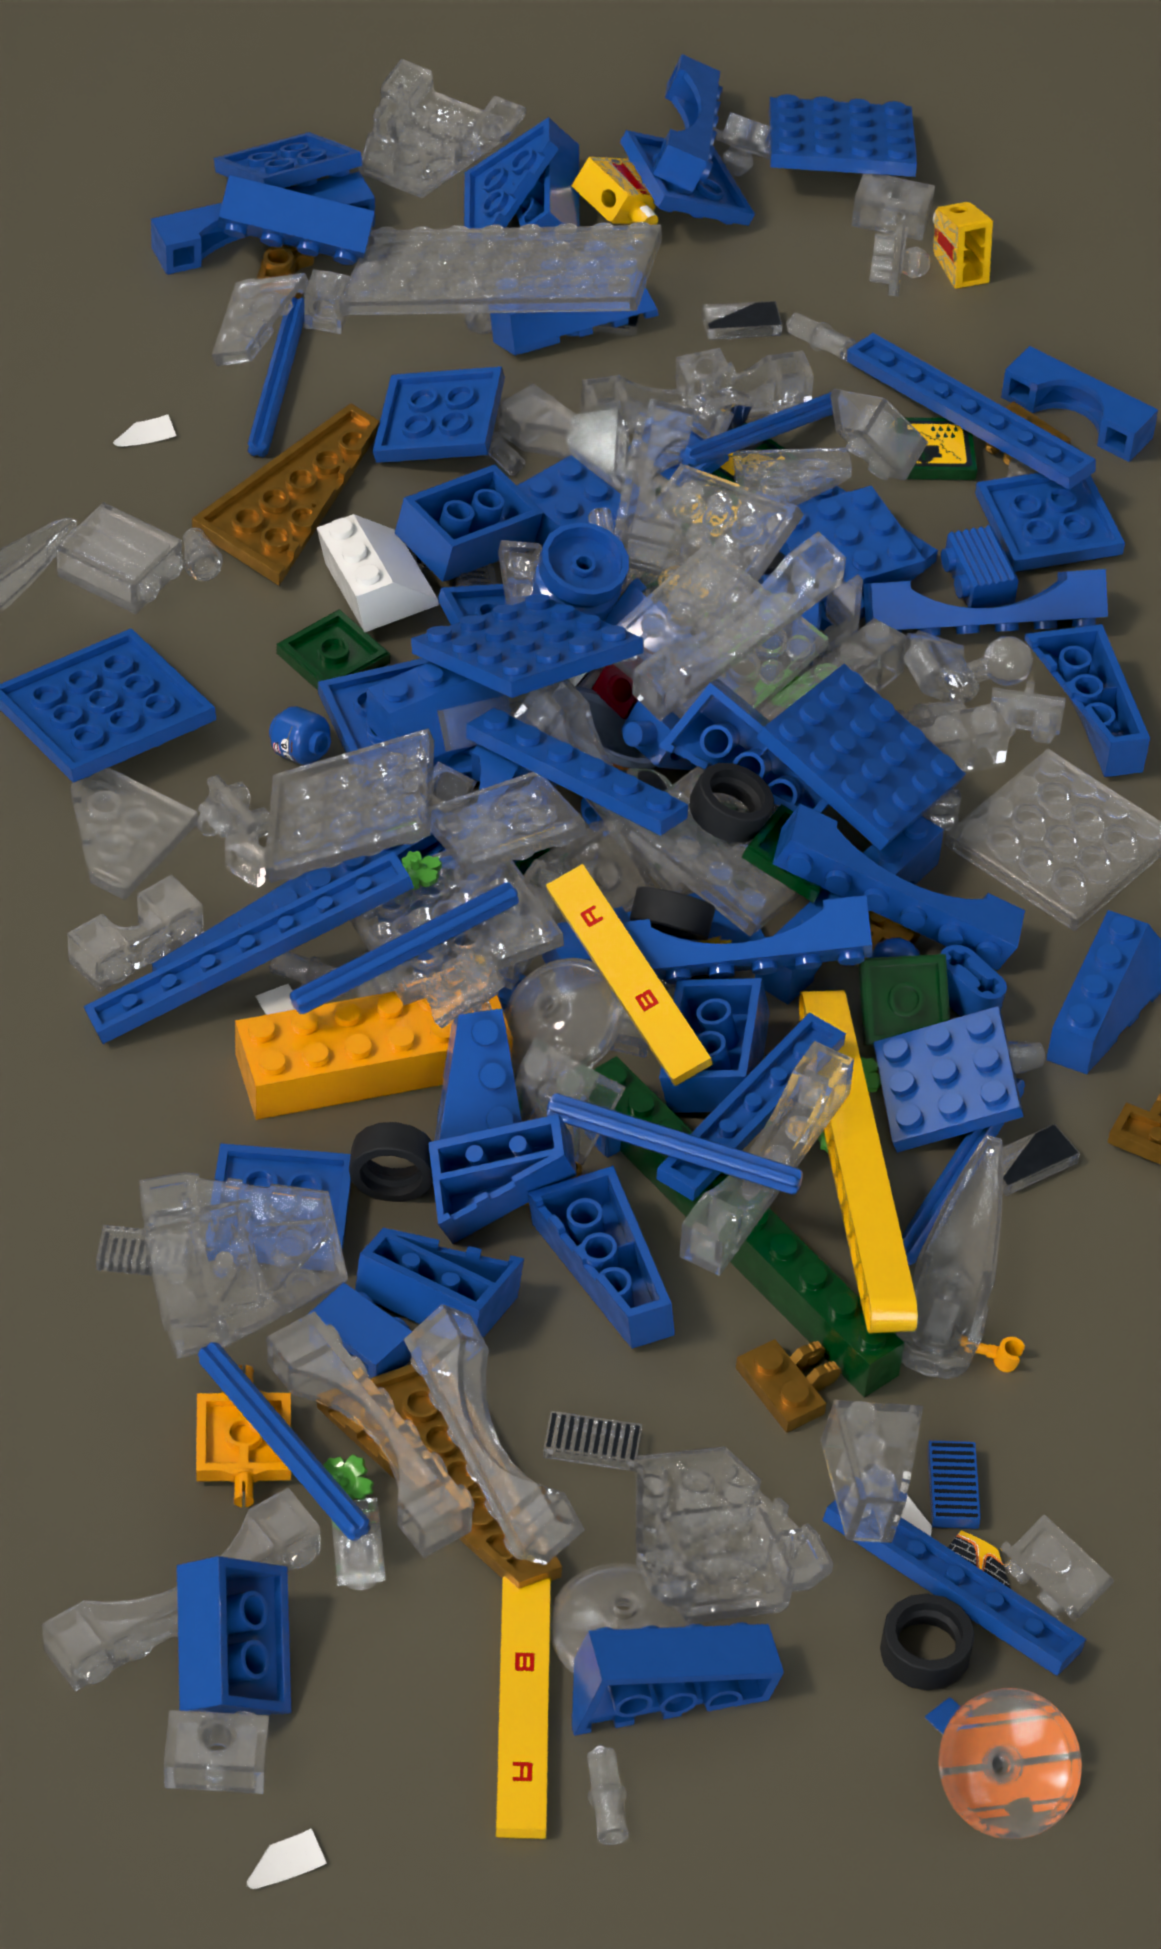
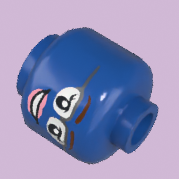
[269,706,331,765]

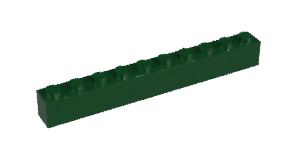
[580,1056,905,1398]

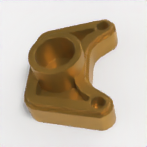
[257,246,314,299]

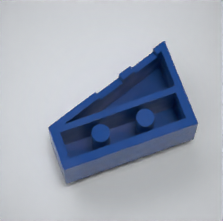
[434,1008,522,1141]
[428,1114,577,1244]
[355,1228,524,1350]

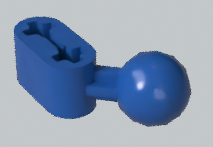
[869,937,1007,1017]

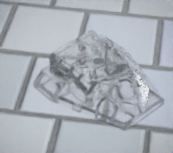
[359,59,527,198]
[139,1172,348,1359]
[635,1446,834,1624]

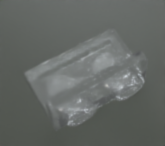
[999,1514,1114,1622]

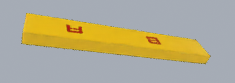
[546,864,713,1086]
[496,1577,551,1839]

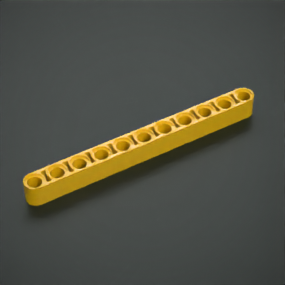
[799,990,918,1334]

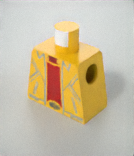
[572,157,658,232]
[933,202,993,289]

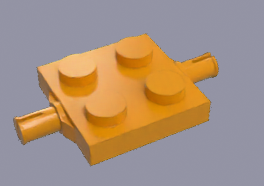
[196,1365,291,1507]

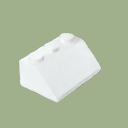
[317,514,439,632]

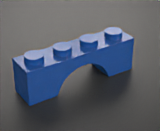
[1001,346,1158,462]

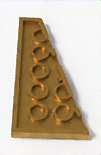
[192,403,380,586]
[317,1353,562,1589]

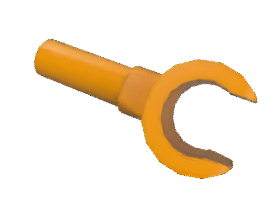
[958,1337,1025,1372]

